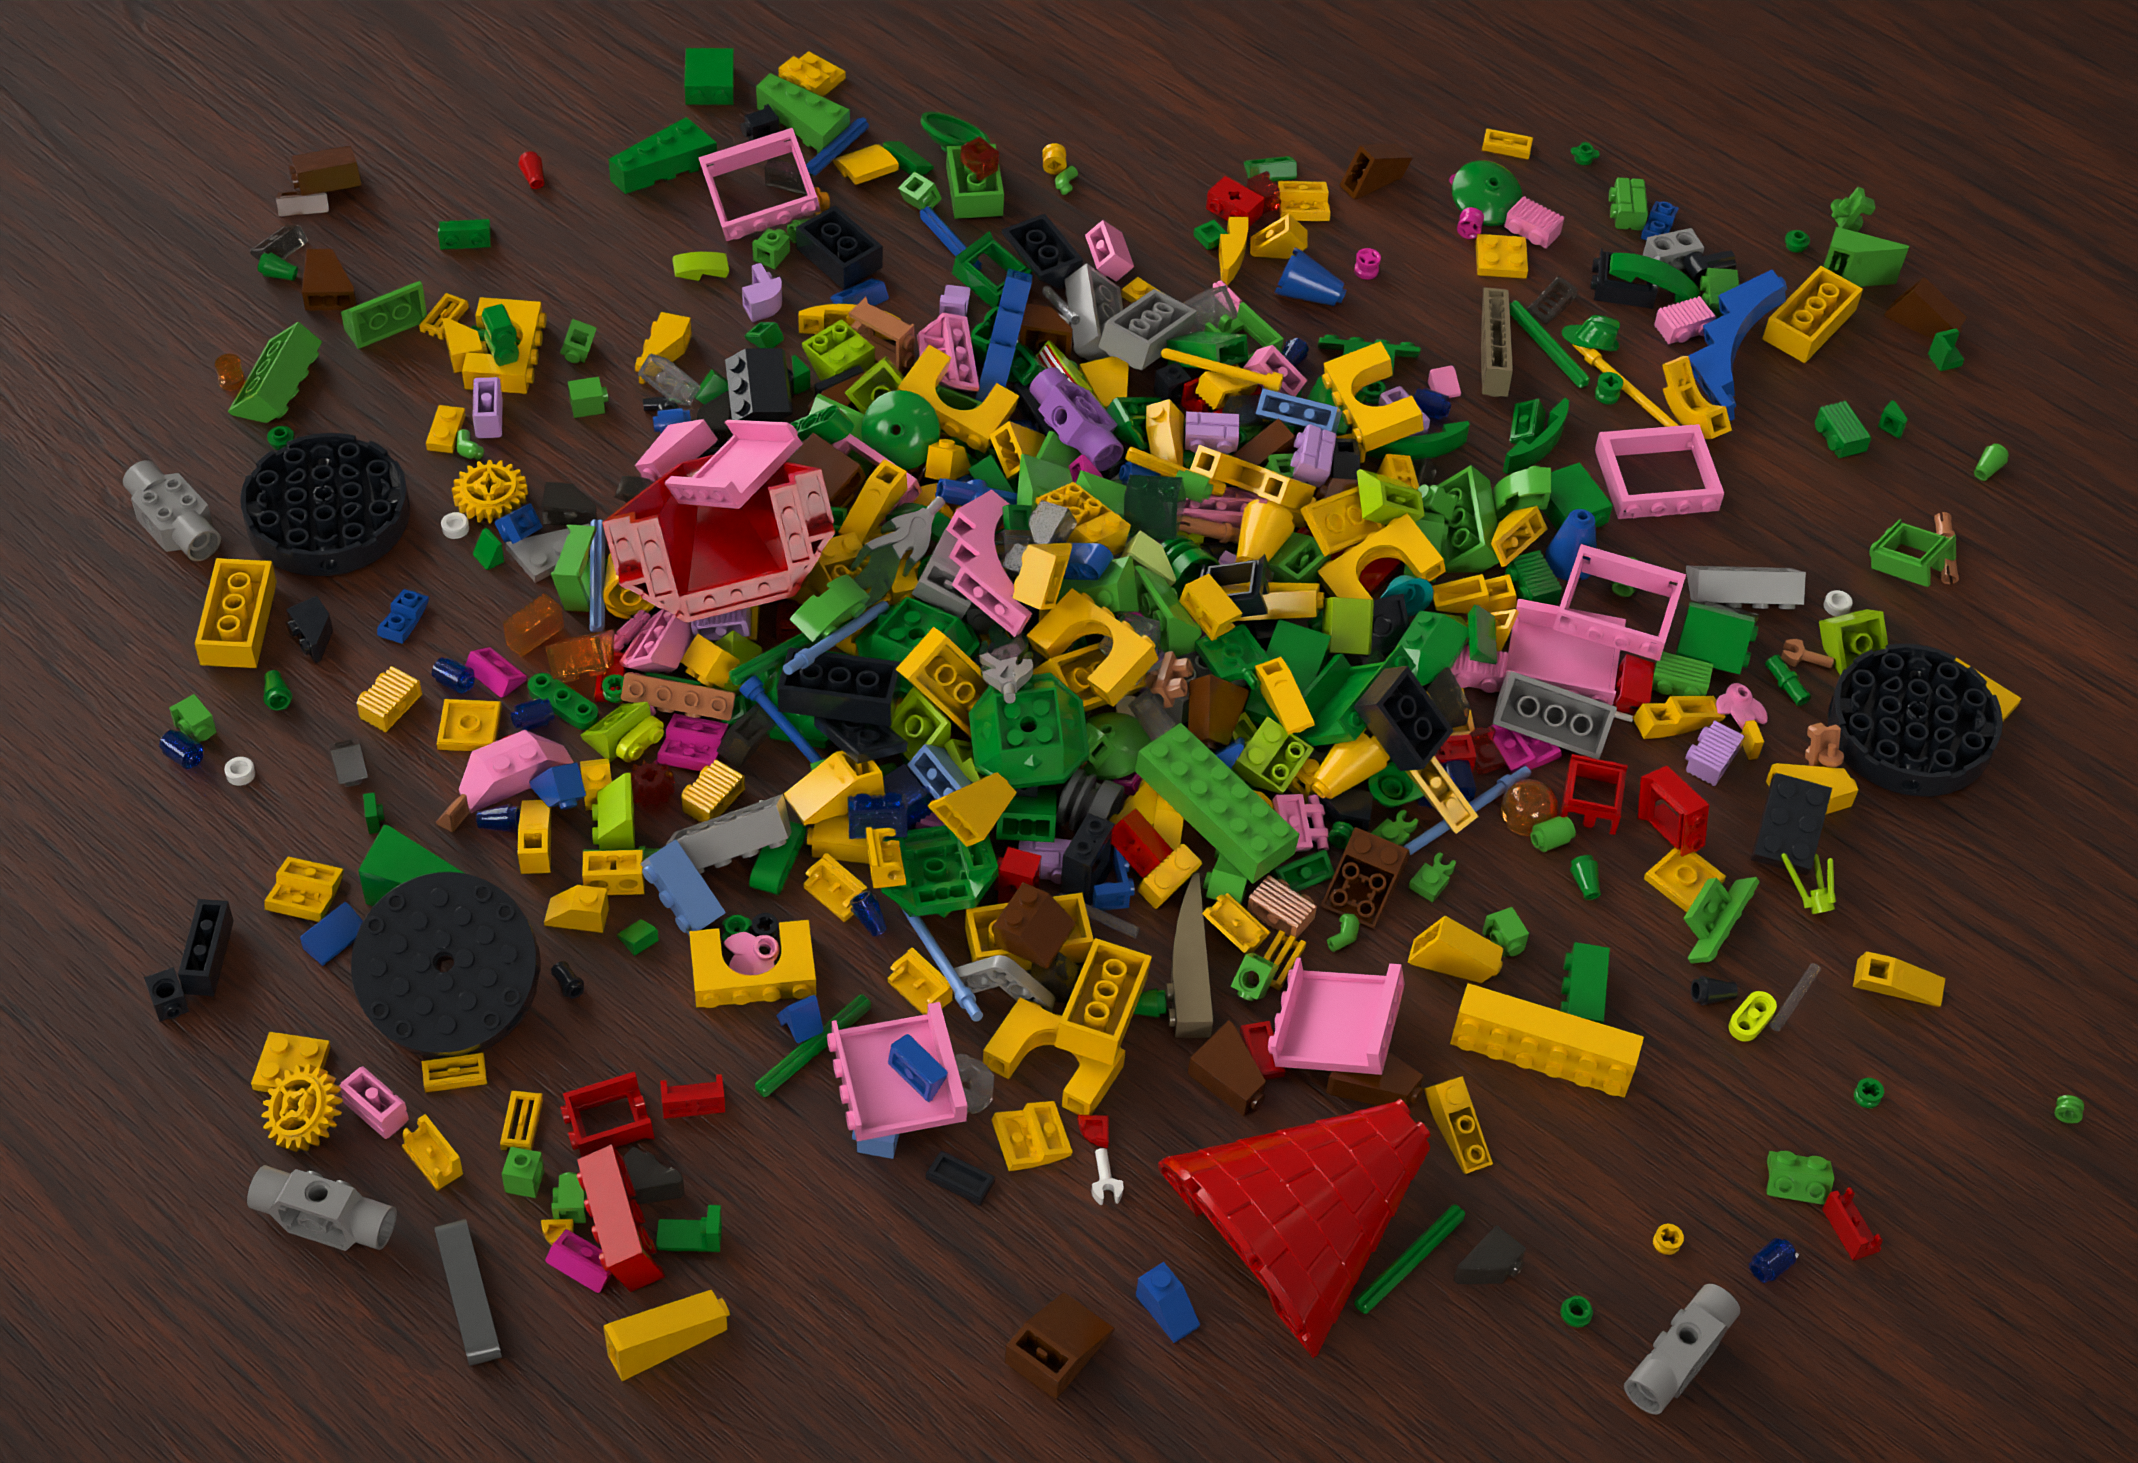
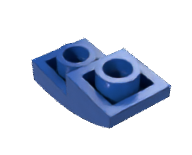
[1640,201,1679,240]
[377,589,429,644]

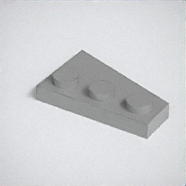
[505,524,590,583]

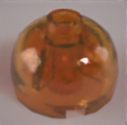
[1500,779,1558,836]

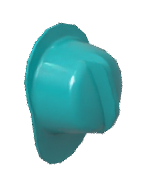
[1380,575,1434,617]

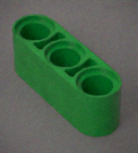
[790,405,854,452]
[749,821,806,895]

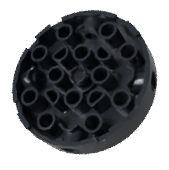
[240,433,410,576]
[1827,644,2003,797]
[351,872,541,1058]

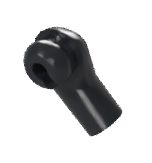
[643,396,679,411]

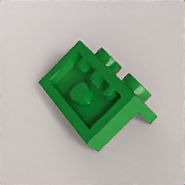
[438,219,491,250]

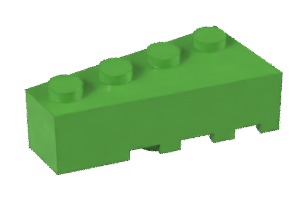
[756,73,850,154]

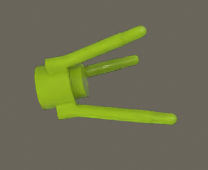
[1781,853,1836,914]

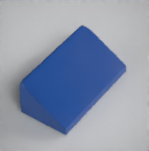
[830,278,889,306]
[1214,737,1245,769]
[300,902,363,966]
[888,1034,948,1102]

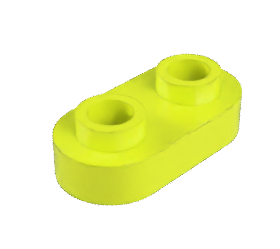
[616,715,664,762]
[1729,991,1777,1041]

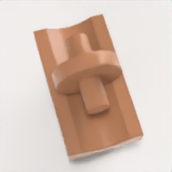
[1145,651,1194,708]
[1805,722,1844,768]

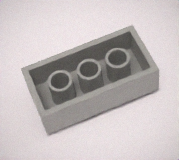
[1098,289,1197,370]

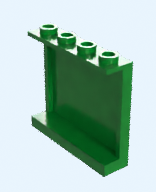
[1278,644,1416,746]

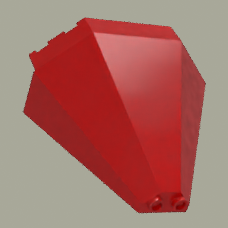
[602,455,835,623]

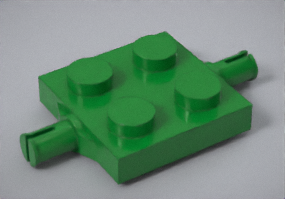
[1194,624,1270,690]

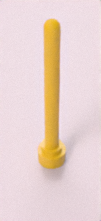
[1161,348,1284,392]

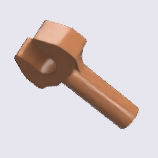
[1781,639,1834,668]

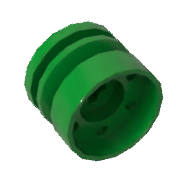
[1161,535,1220,600]

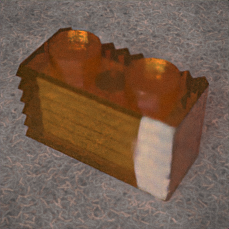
[503,593,565,657]

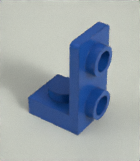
[1093,847,1135,912]

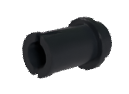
[551,961,584,999]

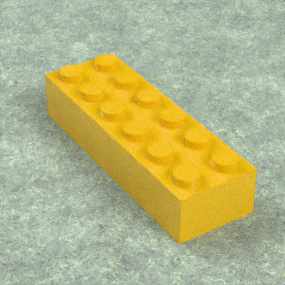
[1450,983,1644,1098]

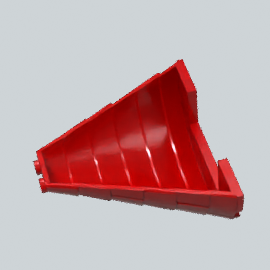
[1158,1098,1431,1358]

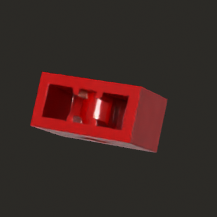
[1206,176,1265,228]
[994,847,1042,904]

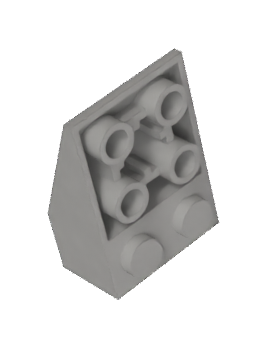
[912,528,972,619]

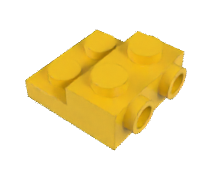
[778,51,846,97]

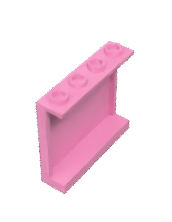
[664,420,803,509]
[1506,599,1626,705]
[1268,958,1405,1075]
[827,1002,967,1141]

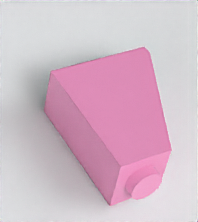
[635,419,718,486]

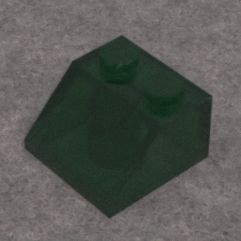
[1124,475,1186,540]

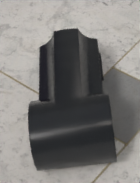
[1683,250,1737,284]

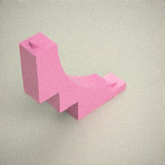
[946,490,1032,637]

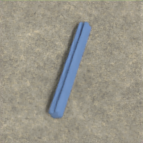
[590,519,605,633]

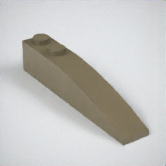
[1481,287,1513,397]
[1166,873,1213,1038]

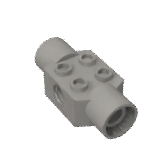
[123,460,221,561]
[247,1165,397,1251]
[1624,1284,1740,1415]

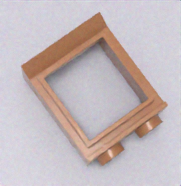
[849,297,915,373]

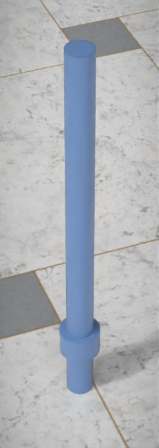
[783,600,889,675]
[1403,766,1531,855]
[902,909,983,1021]

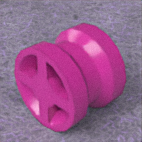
[1457,207,1484,239]
[1354,248,1381,280]

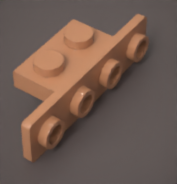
[621,672,736,721]

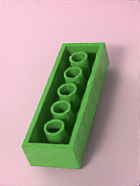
[1135,723,1300,884]

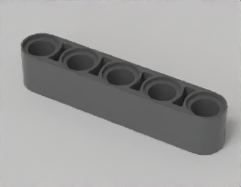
[434,1219,502,1366]

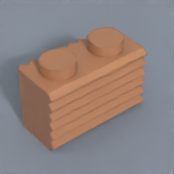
[1247,875,1317,940]

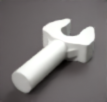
[1091,1148,1124,1205]

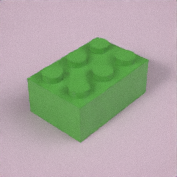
[946,144,1004,219]

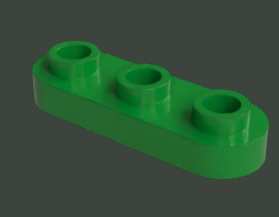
[528,673,599,730]

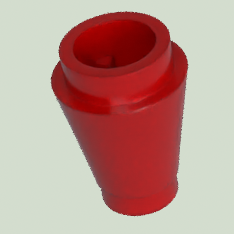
[518,151,544,189]

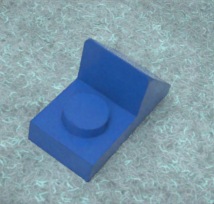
[495,503,543,544]
[776,994,823,1043]

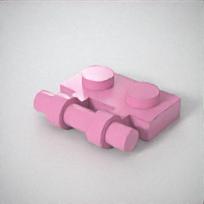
[1272,794,1329,852]

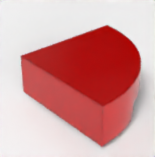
[1077,1115,1109,1148]

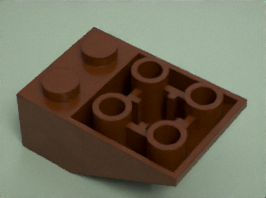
[1321,827,1410,929]
[1005,1292,1115,1399]

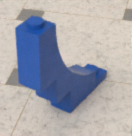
[975,268,1033,402]
[1688,269,1787,421]

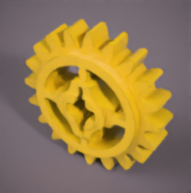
[452,460,528,523]
[261,1064,343,1152]

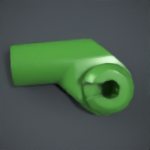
[1055,166,1078,195]
[457,429,484,460]
[1327,913,1360,952]

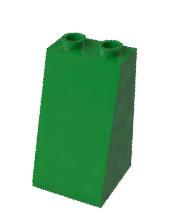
[1244,619,1332,730]
[358,825,464,906]

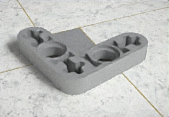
[952,955,1055,1013]

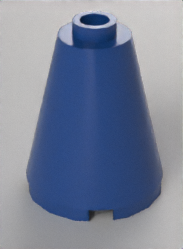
[1274,247,1347,306]
[1544,509,1597,581]

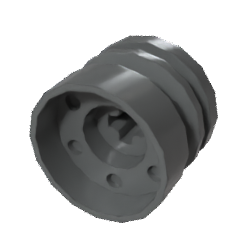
[1056,768,1125,831]

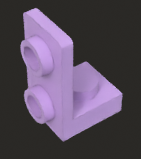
[939,285,971,317]

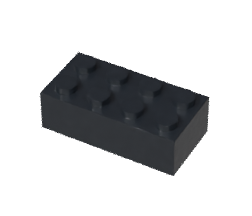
[777,647,901,727]

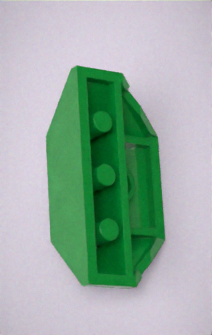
[1106,397,1162,451]
[1396,611,1469,686]

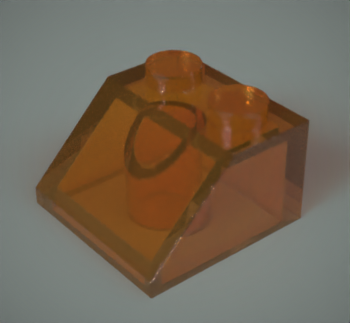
[545,629,615,682]

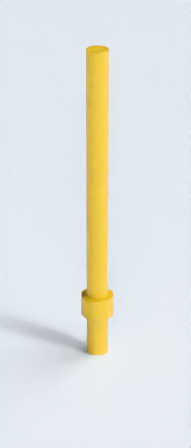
[1572,344,1679,427]

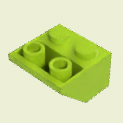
[802,319,875,381]
[1357,469,1425,525]
[1232,716,1314,794]

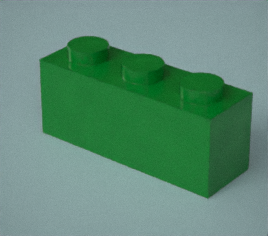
[1560,942,1610,1024]

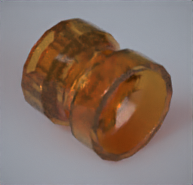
[215,353,245,391]

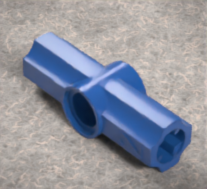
[935,478,1017,506]

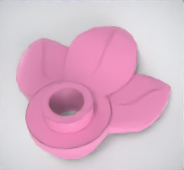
[1716,683,1768,730]
[724,932,780,975]

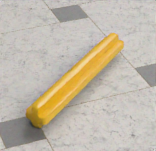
[1125,447,1226,497]

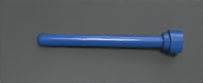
[739,675,823,763]

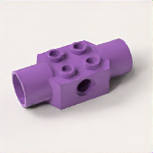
[1030,367,1124,471]

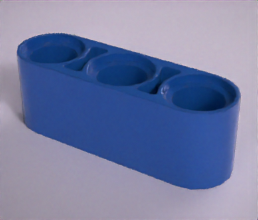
[1057,542,1113,580]

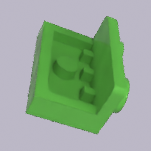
[1766,1151,1834,1205]

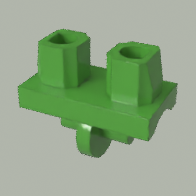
[1831,187,1876,232]

